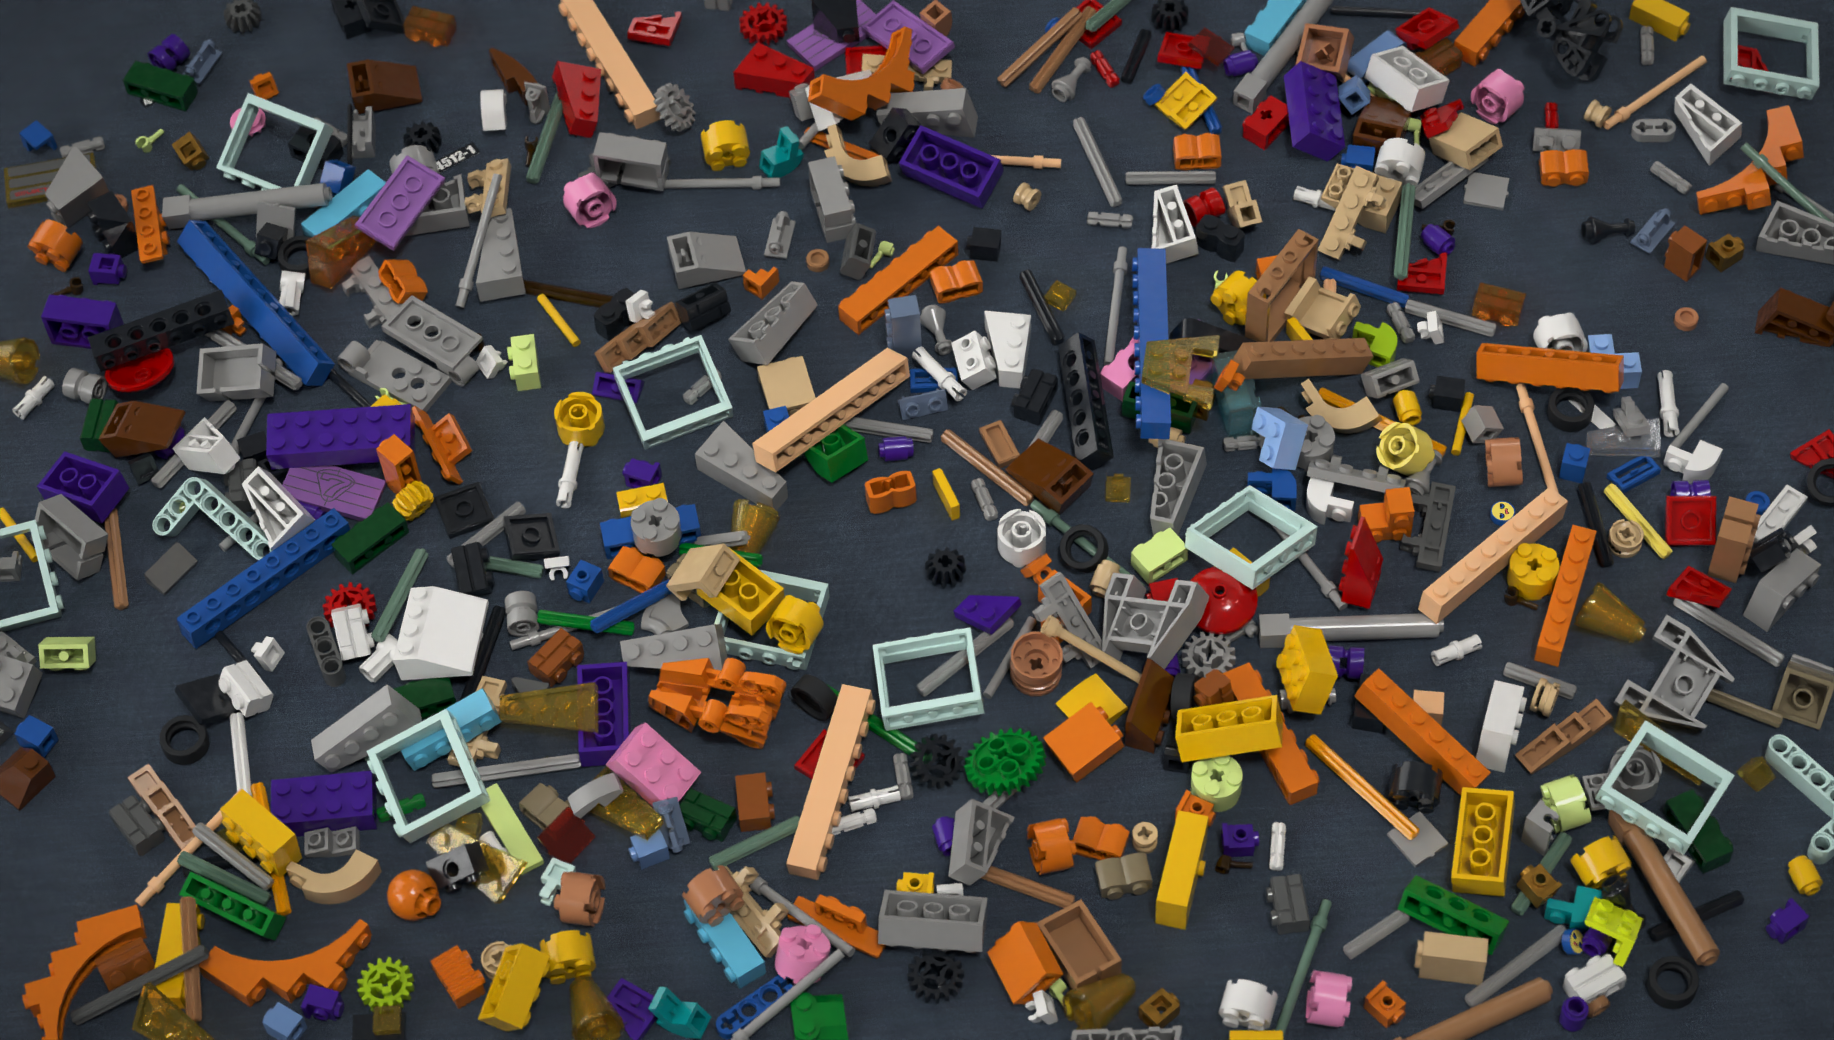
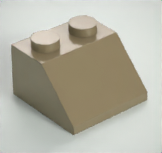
[1772,661,1834,730]

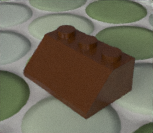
[1125,658,1175,754]

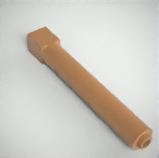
[1608,800,1720,966]
[1393,977,1553,1040]

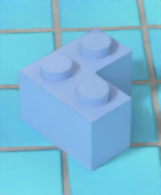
[1586,334,1642,390]
[1251,407,1308,470]

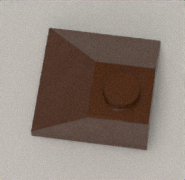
[0,747,56,811]

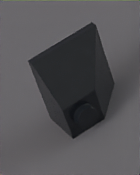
[811,0,860,43]

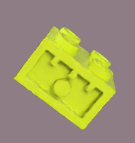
[1584,897,1643,967]

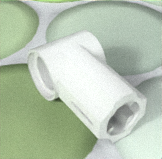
[279,270,305,317]
[359,634,398,683]

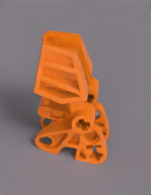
[648,658,786,749]

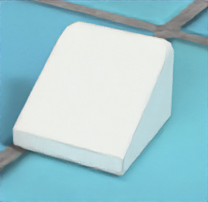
[1664,848,1695,882]

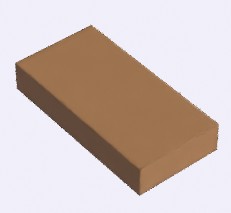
[979,420,1020,468]

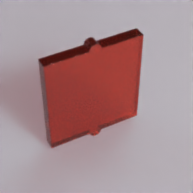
[1188,27,1234,66]
[537,806,596,864]

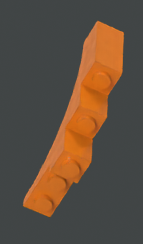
[808,26,915,121]
[1696,105,1804,215]
[22,905,147,1040]
[199,919,372,1008]

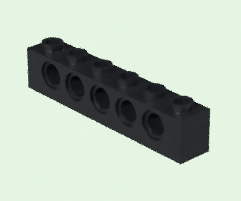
[88,289,235,372]
[1058,332,1114,471]

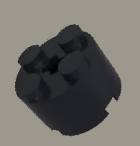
[1388,761,1443,813]

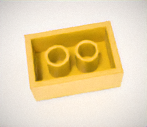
[696,547,784,636]
[1276,625,1338,715]
[220,789,302,878]
[478,943,550,1032]

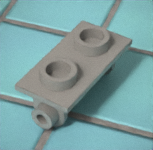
[524,82,550,124]
[764,211,796,259]

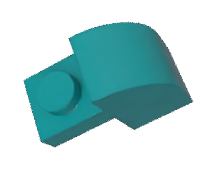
[759,126,804,178]
[1544,885,1602,933]
[648,987,711,1039]

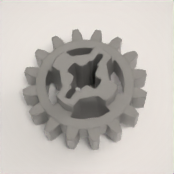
[653,83,696,132]
[1182,632,1236,678]

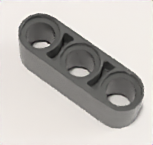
[306,616,346,687]

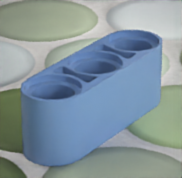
[1347,30,1407,83]

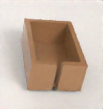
[1707,496,1761,583]
[1037,899,1122,998]

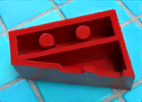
[733,42,815,98]
[552,61,601,138]

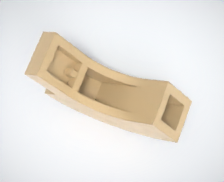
[824,124,892,187]
[1301,379,1382,434]
[286,849,382,904]

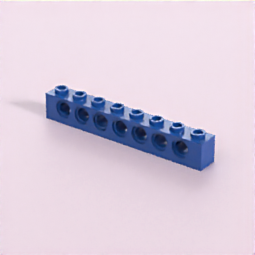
[176,508,350,649]

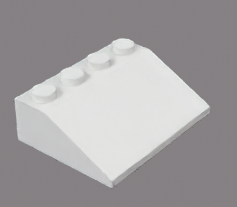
[393,586,489,680]

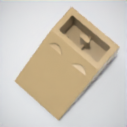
[1321,164,1402,233]

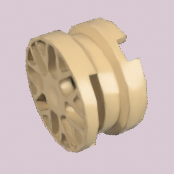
[1608,519,1644,558]
[1530,677,1561,717]
[481,941,512,981]

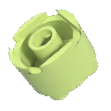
[1191,755,1243,812]
[1540,774,1591,833]

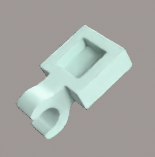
[539,858,576,906]

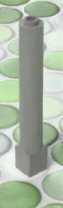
[1233,0,1334,114]
[162,183,332,229]
[1258,613,1444,648]

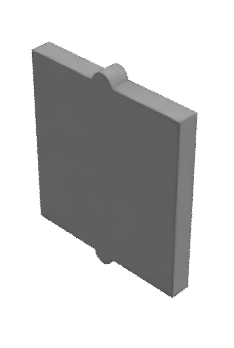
[1463,172,1509,211]
[256,201,296,239]
[1387,811,1448,868]

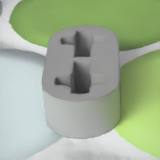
[1631,119,1676,142]

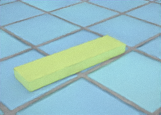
[480,783,544,875]

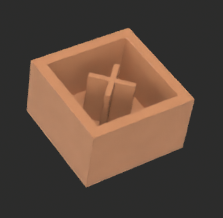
[1296,23,1354,80]

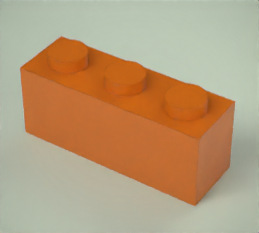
[376,434,422,494]

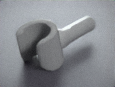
[1231,32,1248,51]

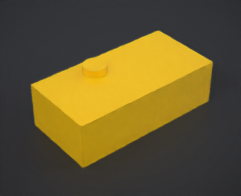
[1175,695,1283,762]
[1451,787,1515,897]
[1155,810,1209,930]

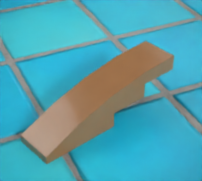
[594,302,681,373]
[1515,699,1614,775]
[127,764,196,851]

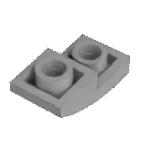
[567,772,624,819]
[1582,773,1613,811]
[304,826,360,857]

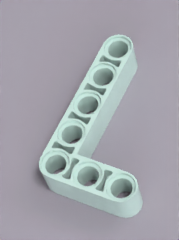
[152,477,273,560]
[1765,734,1834,865]

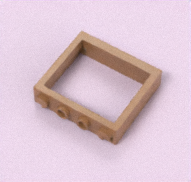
[1245,229,1319,342]

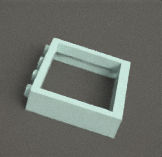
[1724,7,1819,100]
[216,93,334,190]
[613,335,733,450]
[1185,485,1318,590]
[0,520,64,632]
[714,570,830,670]
[873,628,984,731]
[367,709,491,843]
[1595,720,1735,855]

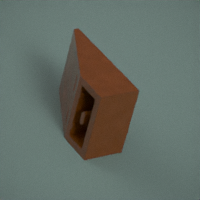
[346,59,423,114]
[1353,96,1413,157]
[99,401,186,458]
[1005,438,1094,515]

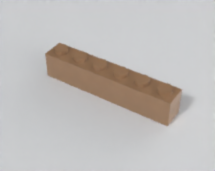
[1232,338,1373,379]

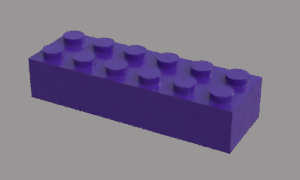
[266,404,415,469]

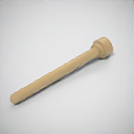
[1040,615,1142,684]

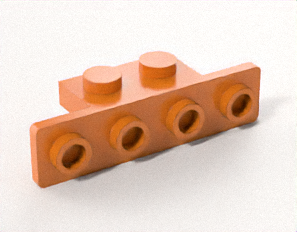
[131,185,170,264]
[412,406,472,485]
[787,894,886,959]

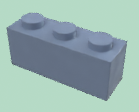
[884,295,922,357]

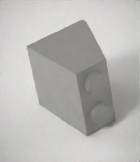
[45,146,109,229]

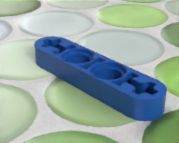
[716,975,794,1040]

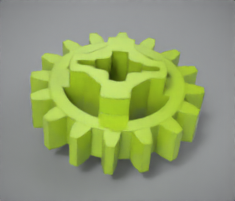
[357,957,415,1013]

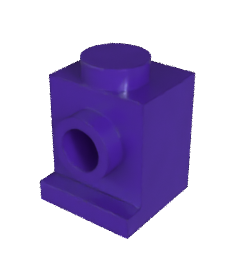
[88,253,127,285]
[623,458,662,489]
[1221,823,1259,857]
[1766,898,1809,945]
[301,984,345,1021]

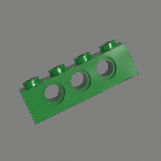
[179,871,287,940]
[1398,875,1510,956]

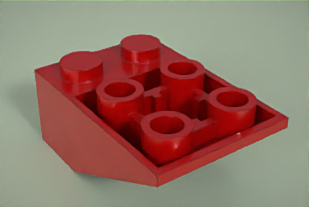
[1338,516,1383,609]

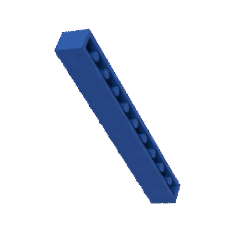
[177,220,335,386]
[1132,248,1171,439]

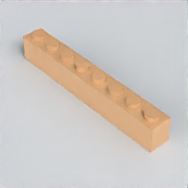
[558,0,660,129]
[752,348,910,472]
[1418,487,1568,624]
[786,684,876,880]

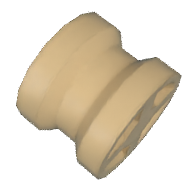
[1584,100,1612,128]
[1013,182,1041,211]
[1132,822,1158,854]

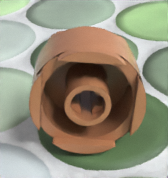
[1485,437,1523,487]
[683,865,745,927]
[554,872,605,927]

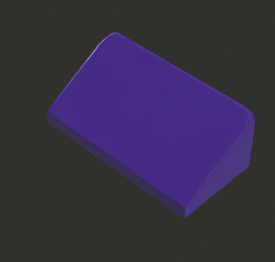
[592,371,645,403]

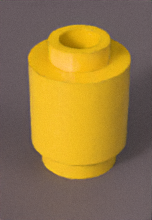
[1392,390,1422,426]
[1788,855,1823,896]

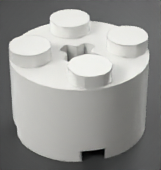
[1374,138,1425,187]
[1533,313,1588,352]
[997,509,1046,568]
[1219,979,1278,1030]

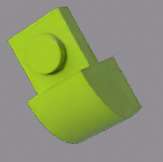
[1352,321,1398,367]

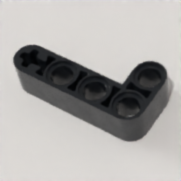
[1169,318,1258,364]

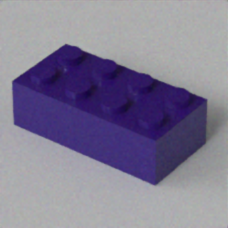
[1284,61,1345,161]
[899,125,1004,209]
[577,662,631,767]
[271,771,377,837]

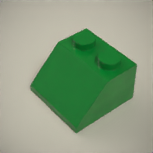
[804,424,868,483]

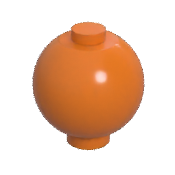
[387,869,441,921]

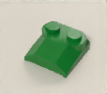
[791,992,848,1040]

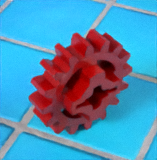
[740,2,788,45]
[322,582,377,628]

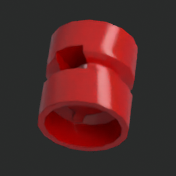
[1183,187,1225,228]

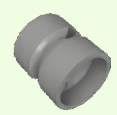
[62,367,107,404]
[504,591,539,637]

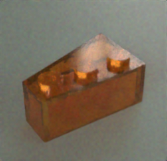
[306,215,376,289]

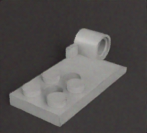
[381,295,483,387]
[337,340,452,412]

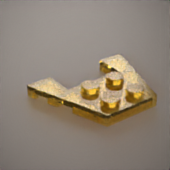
[1141,335,1220,410]

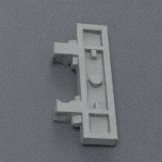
[342,256,414,329]
[1307,455,1406,493]
[1032,572,1102,668]

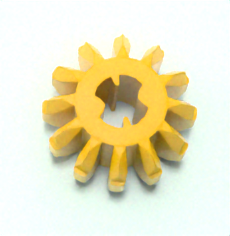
[392,481,434,521]

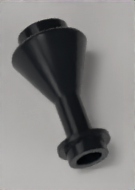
[1581,216,1635,244]
[1601,875,1647,930]

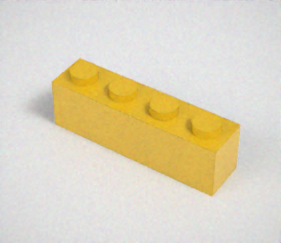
[149,903,205,1009]

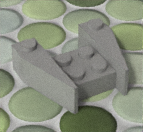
[1102,573,1210,670]
[1614,615,1734,731]

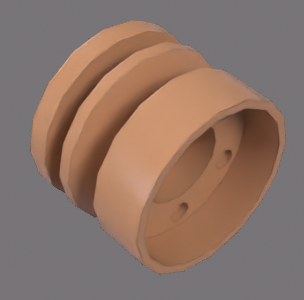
[1010,632,1063,696]

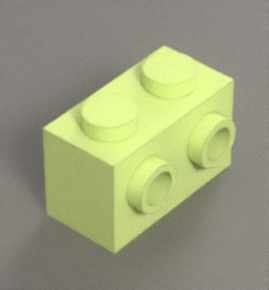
[507,334,541,391]
[1131,528,1188,585]
[38,637,96,671]

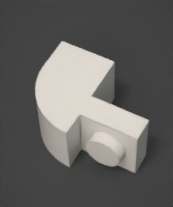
[481,89,507,131]
[1663,440,1723,484]
[1306,477,1354,525]

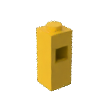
[1629,0,1690,42]

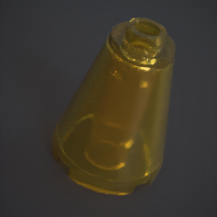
[0,337,40,384]
[729,499,780,554]
[1574,581,1647,643]
[1062,973,1136,1030]
[569,976,624,1040]

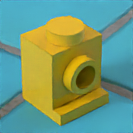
[896,872,935,894]

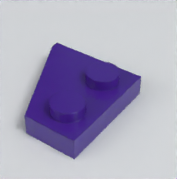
[953,595,1022,635]
[607,978,657,1040]

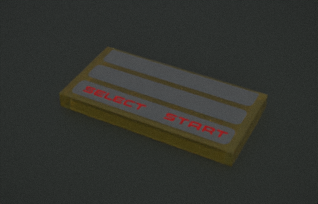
[4,153,96,208]

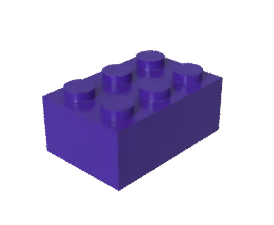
[41,294,124,349]
[37,451,129,523]

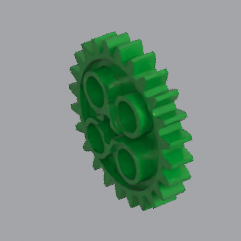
[964,728,1046,796]

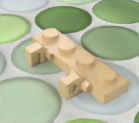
[862,54,952,91]
[464,158,511,218]
[1318,166,1386,260]
[447,676,518,767]
[718,866,789,958]

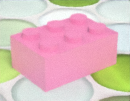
[606,722,701,806]

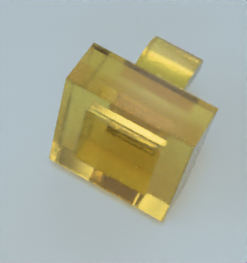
[1044,280,1076,312]
[1106,474,1131,503]
[373,1005,401,1035]

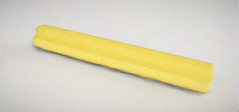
[1604,483,1672,559]

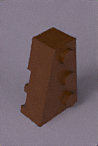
[1755,287,1834,347]

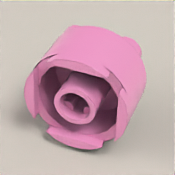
[1471,69,1524,124]
[563,173,617,228]
[775,924,830,984]
[1306,970,1352,1027]

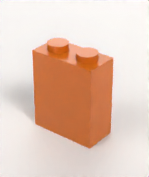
[1043,702,1125,783]
[987,921,1063,1004]

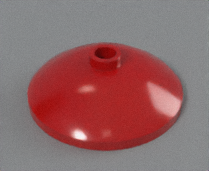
[105,348,175,393]
[1190,567,1258,634]

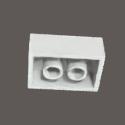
[1365,46,1450,112]

